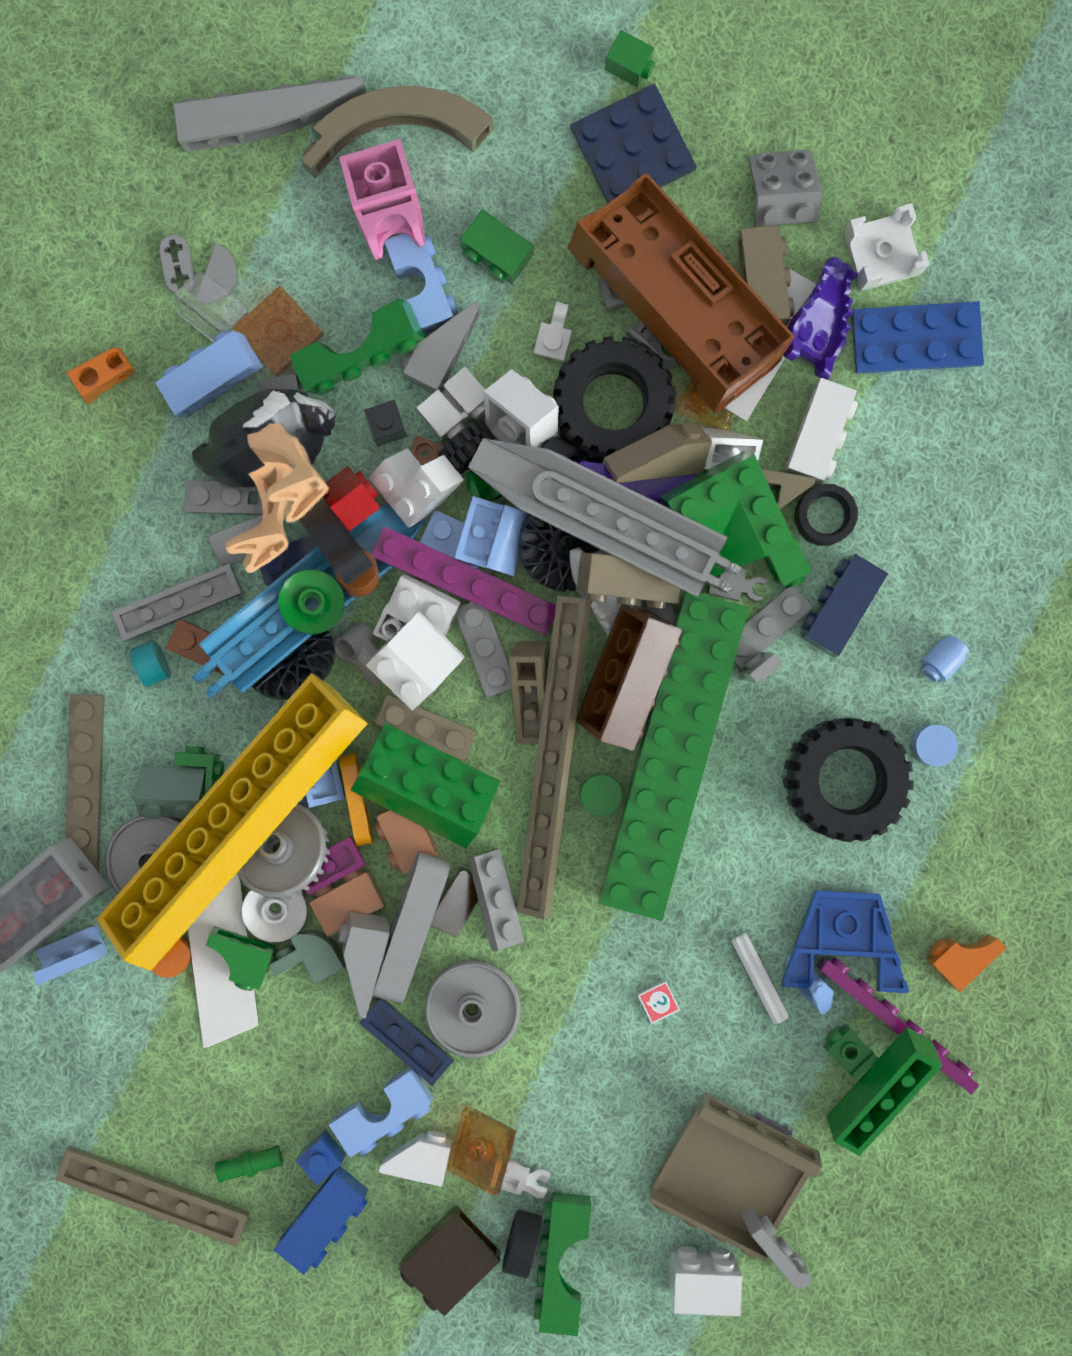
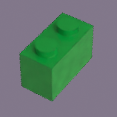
[460,209,534,284]

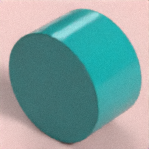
[130,640,171,687]

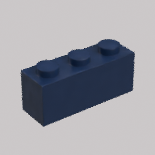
[801,554,888,657]

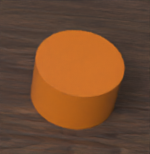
[151,935,192,978]

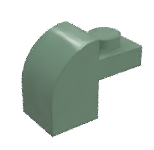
[268,930,346,984]

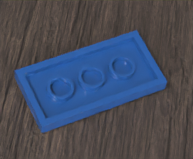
[852,301,984,374]

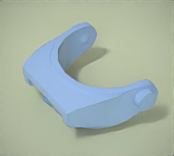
[785,954,835,1015]

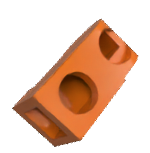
[66,348,134,405]

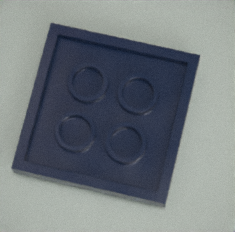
[570,83,697,203]

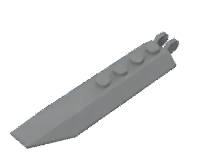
[468,438,741,597]

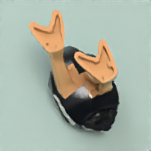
[192,389,336,573]

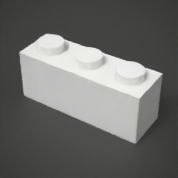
[784,378,858,485]

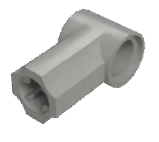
[333,622,382,688]

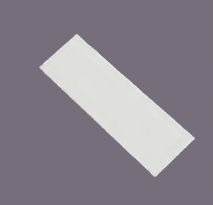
[188,873,258,1048]

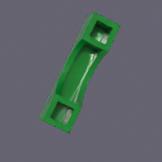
[289,298,425,395]
[533,1192,591,1336]

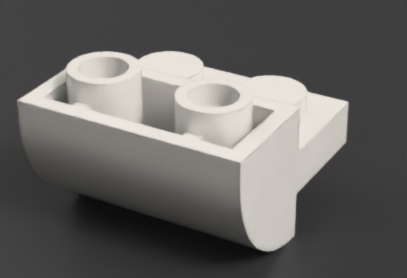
[373,573,461,641]

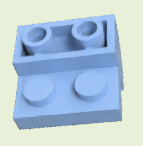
[454,496,529,577]

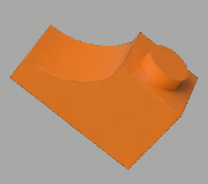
[926,934,1006,992]

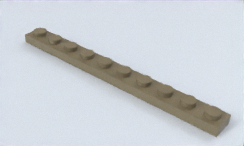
[517,595,592,919]

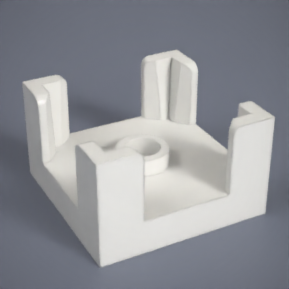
[843,203,930,291]

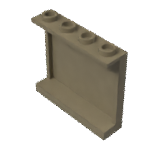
[649,1092,822,1262]

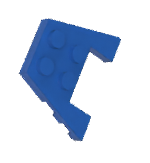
[781,891,909,993]

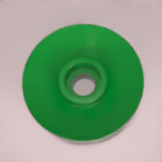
[278,569,345,634]

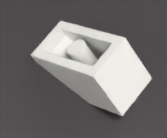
[701,427,763,469]
[379,1131,452,1187]

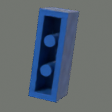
[274,1166,368,1275]

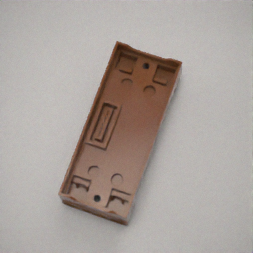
[568,173,795,414]

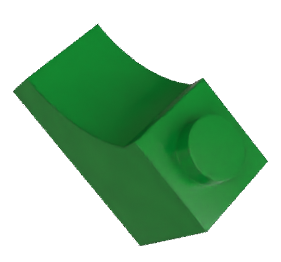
[205,926,275,991]

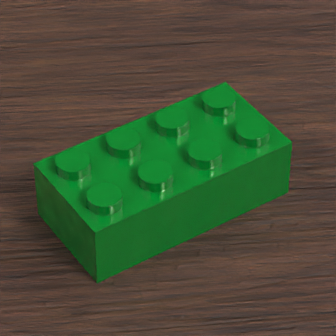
[350,723,500,848]

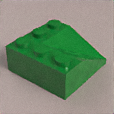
[658,451,794,576]

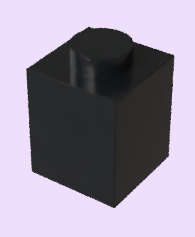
[364,400,407,446]

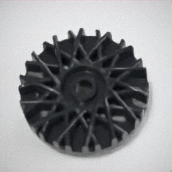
[518,514,601,592]
[251,630,335,700]

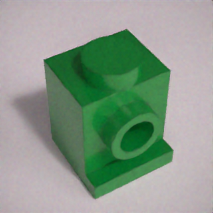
[823,1024,878,1081]

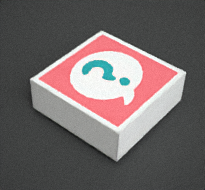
[637,980,680,1024]

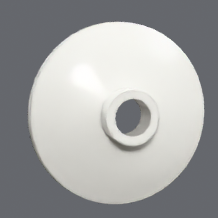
[242,890,307,942]

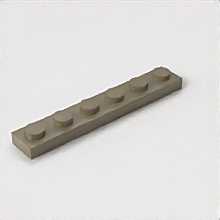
[66,695,105,873]
[55,1146,250,1247]

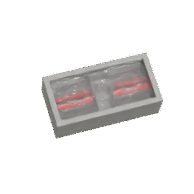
[0,837,110,973]

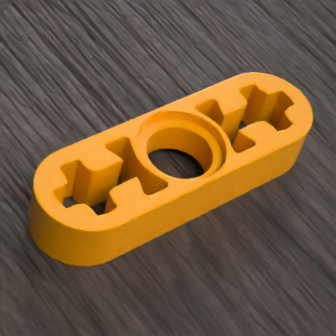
[340,753,374,847]

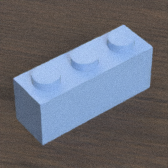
[155,330,263,418]

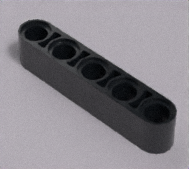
[299,496,374,586]

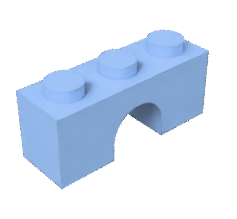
[385,234,458,335]
[329,1067,434,1158]

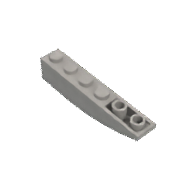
[173,75,366,152]

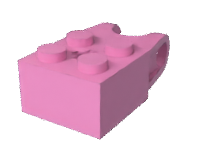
[339,139,425,260]

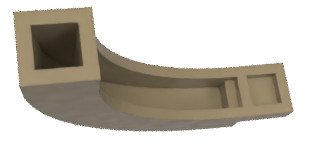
[301,86,494,178]

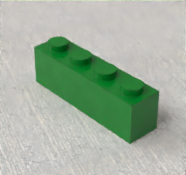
[826,1027,942,1156]

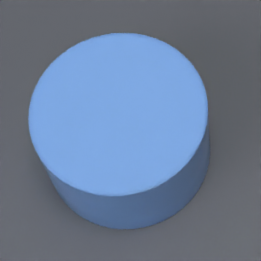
[911,725,958,766]

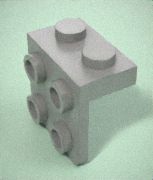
[749,150,822,227]

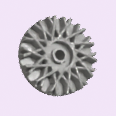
[237,804,330,900]
[105,815,182,894]
[425,959,520,1058]

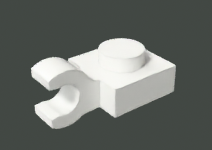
[533,301,572,363]
[490,1159,550,1198]

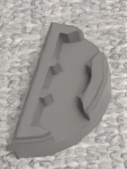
[195,243,239,307]

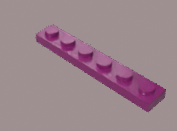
[371,526,556,636]
[815,956,980,1095]

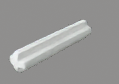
[732,933,788,1024]

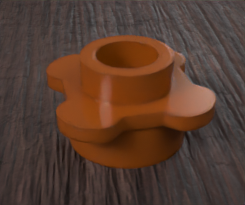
[412,436,443,466]

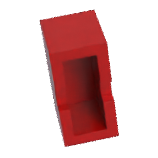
[323,466,380,531]

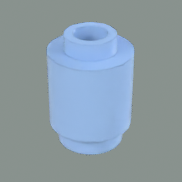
[921,635,969,682]

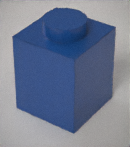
[296,1130,346,1186]

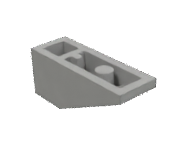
[401,302,481,393]
[338,911,390,1018]

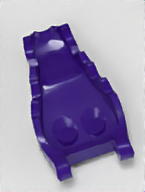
[783,257,858,380]

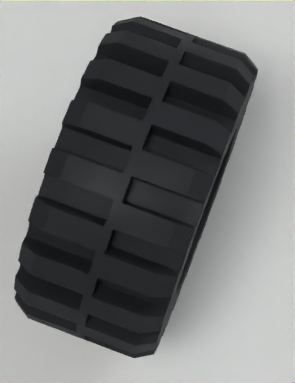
[553,336,676,461]
[783,718,914,842]

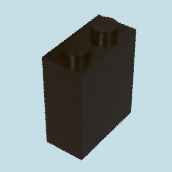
[399,1205,501,1316]

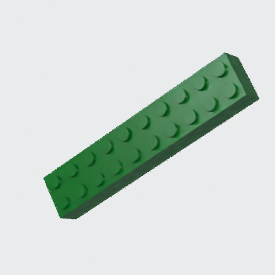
[598,591,750,921]

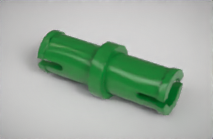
[215,1145,283,1183]

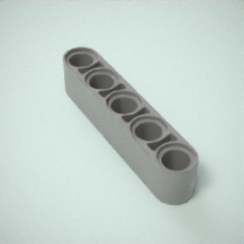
[372,852,450,1004]

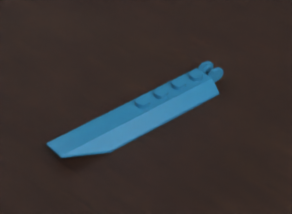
[192,504,427,699]

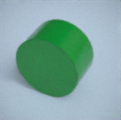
[580,774,622,817]

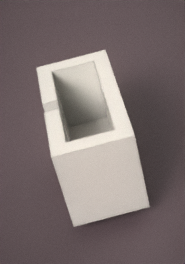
[417,367,485,442]

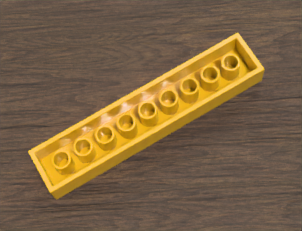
[97,673,368,971]

